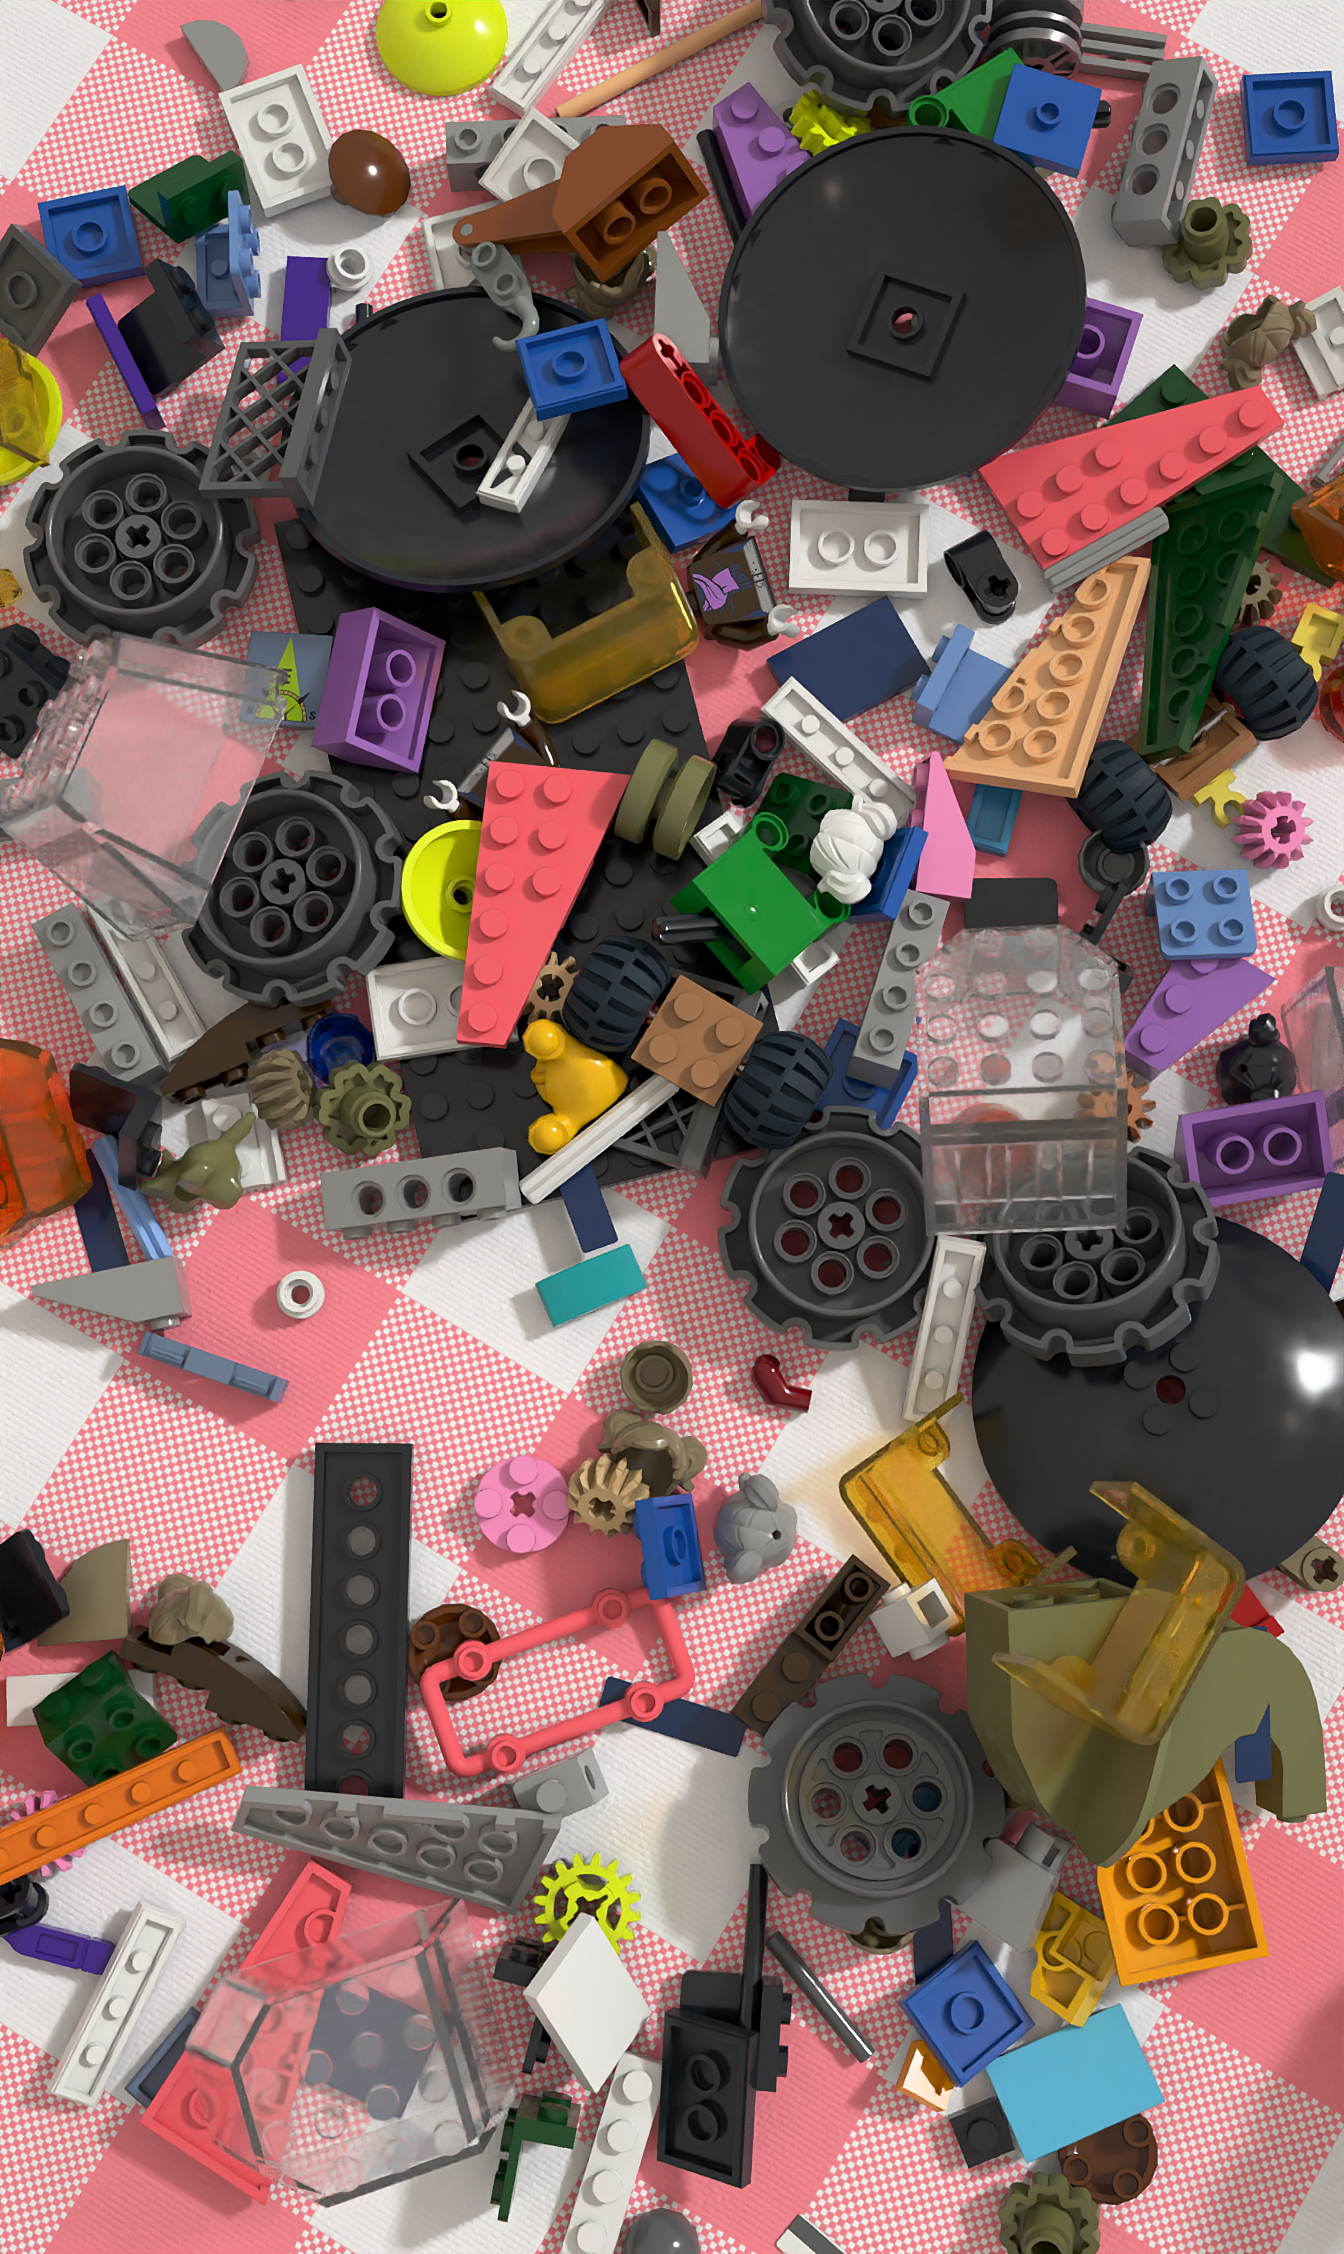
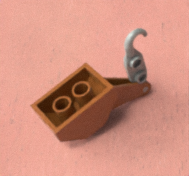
[452,124,710,353]

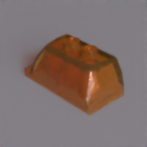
[0,1038,93,1250]

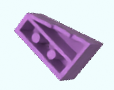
[713,82,811,224]
[1112,958,1276,1082]

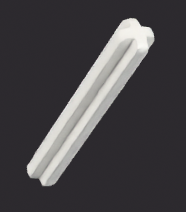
[519,1073,680,1204]

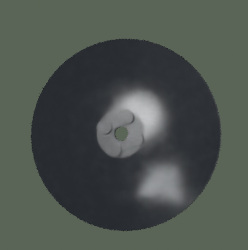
[718,125,1087,492]
[281,286,651,593]
[972,1216,1344,1595]

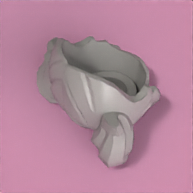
[714,1472,798,1585]

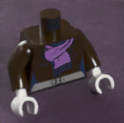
[666,500,800,652]
[424,691,561,822]

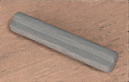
[1042,507,1169,594]

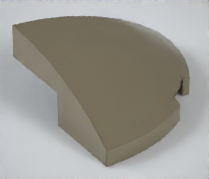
[38,1539,133,1647]

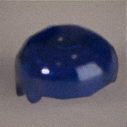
[305,1012,377,1086]

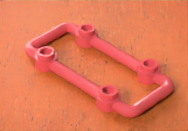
[420,1586,695,1778]

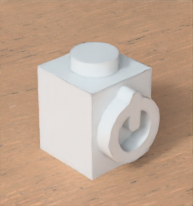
[869,1578,959,1660]

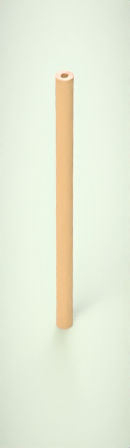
[554,0,763,118]

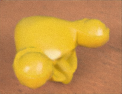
[522,1019,629,1155]

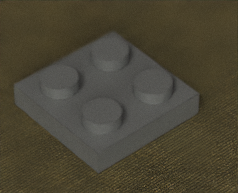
[0,223,83,358]

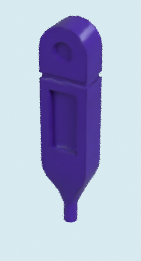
[2,1922,116,1975]

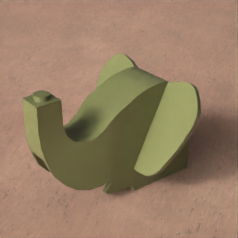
[964,1578,1327,1868]

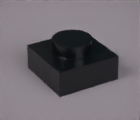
[948,2096,1015,2169]

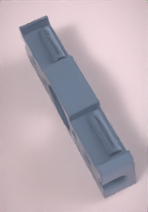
[137,1331,289,1404]

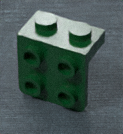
[128,150,251,244]
[753,773,854,891]
[32,1649,177,1787]
[490,2091,581,2222]

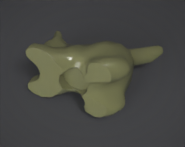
[138,1112,256,1214]

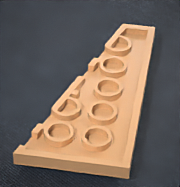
[943,556,1151,798]

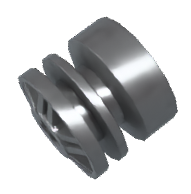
[986,0,1084,80]

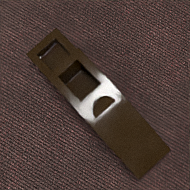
[160,999,339,1106]
[729,1554,891,1740]
[118,1625,307,1743]

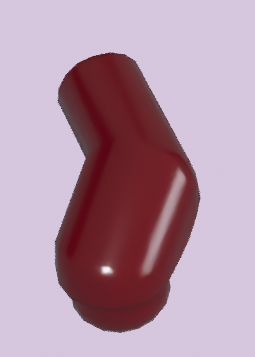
[751,1354,812,1413]

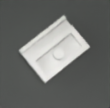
[1289,286,1344,401]
[202,1092,288,1191]

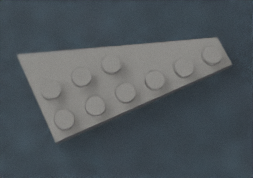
[231,1785,563,1915]

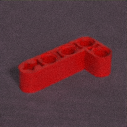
[619,332,781,509]

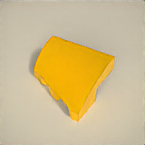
[1030,1889,1116,2028]

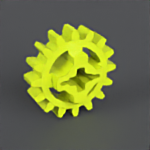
[789,88,874,157]
[534,1851,641,1955]

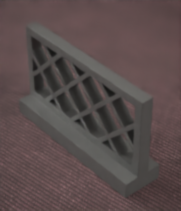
[198,328,352,508]
[604,967,768,1180]

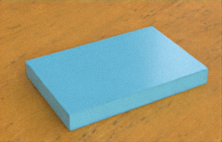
[985,2003,1165,2164]

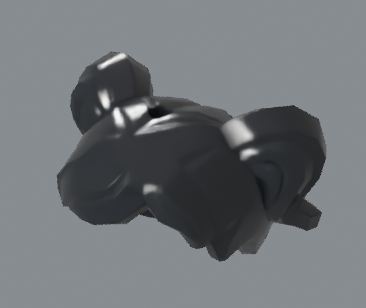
[1216,1012,1297,1105]

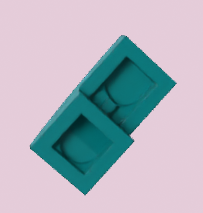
[535,1244,648,1328]

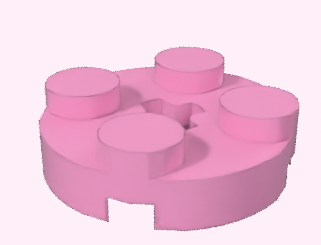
[474,1456,571,1553]

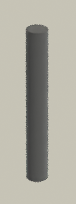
[764,1931,875,2063]

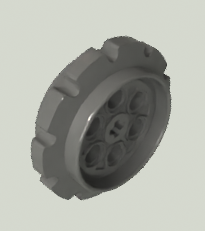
[761,0,993,119]
[23,429,261,662]
[175,770,404,1008]
[717,1105,963,1352]
[970,1142,1220,1367]
[748,1673,1005,1937]

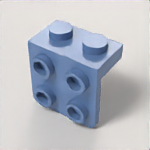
[196,190,261,318]
[910,624,1014,746]
[1144,869,1257,960]

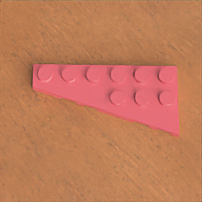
[976,385,1284,572]
[456,761,632,1049]
[139,1856,353,2206]

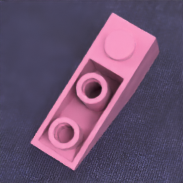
[906,751,976,903]

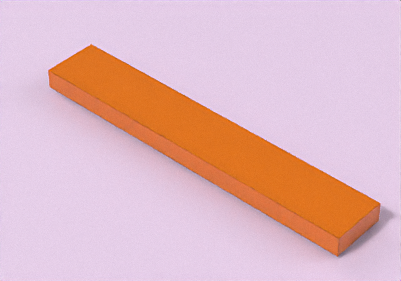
[0,1726,243,1886]

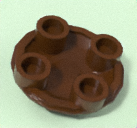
[328,129,411,218]
[407,1603,502,1701]
[1058,2113,1158,2205]

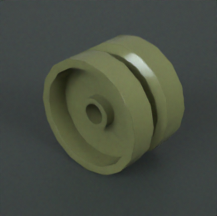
[614,738,717,861]

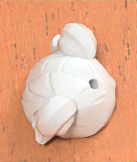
[810,794,897,905]

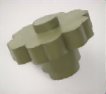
[1162,197,1253,290]
[313,1060,412,1156]
[998,2172,1101,2254]

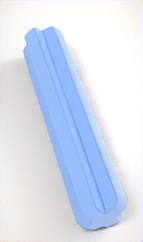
[91,1134,173,1261]

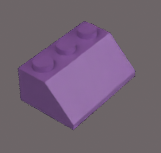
[1053,297,1144,420]
[311,607,446,774]
[1173,1090,1334,1207]

